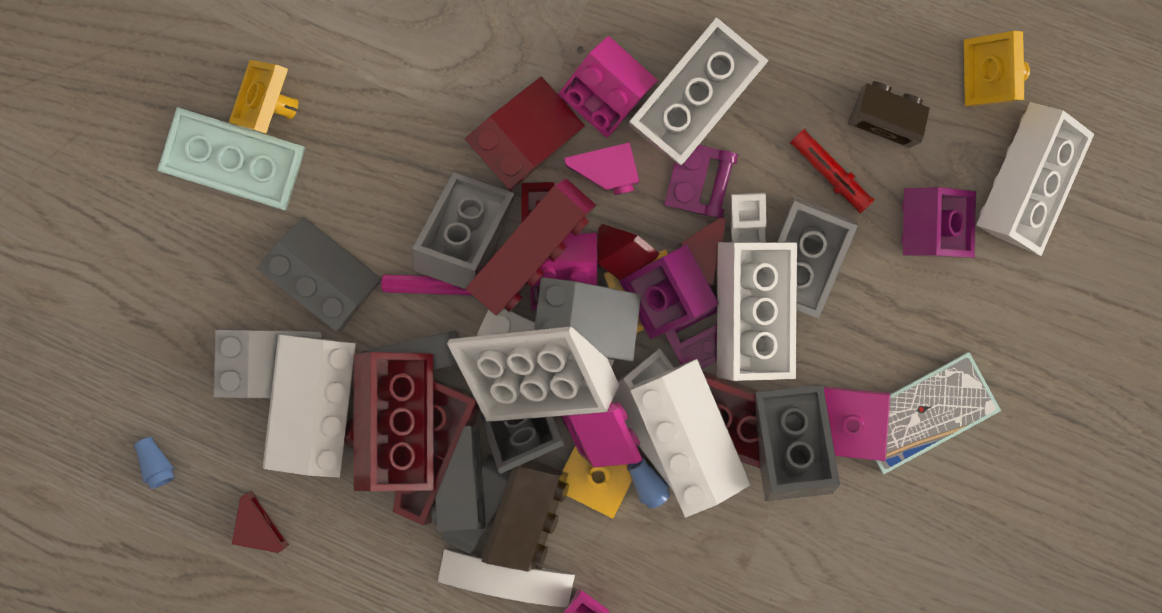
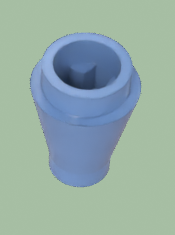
[134,437,175,489]
[627,457,670,508]

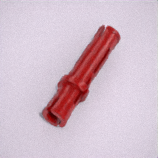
[790,128,875,214]

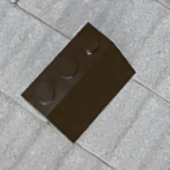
[481,460,569,572]

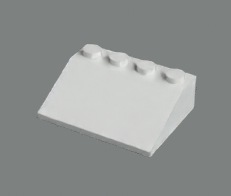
[447,327,619,422]

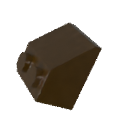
[848,81,930,148]

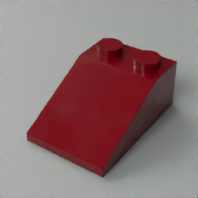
[465,76,585,192]

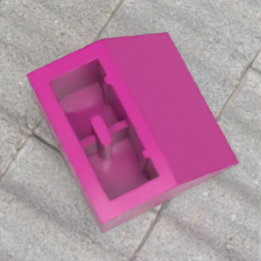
[558,36,658,138]
[530,233,597,310]
[561,402,643,467]

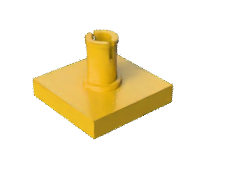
[964,31,1030,107]
[228,60,299,134]
[562,446,632,519]

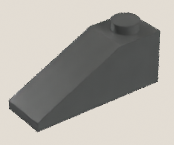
[432,426,486,532]

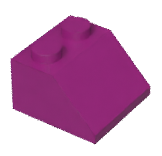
[901,187,976,258]
[619,244,719,340]

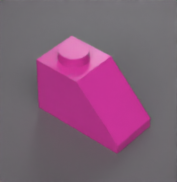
[564,142,639,196]

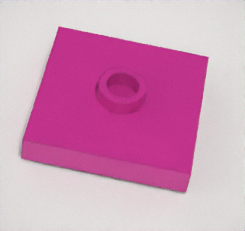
[823,387,891,461]

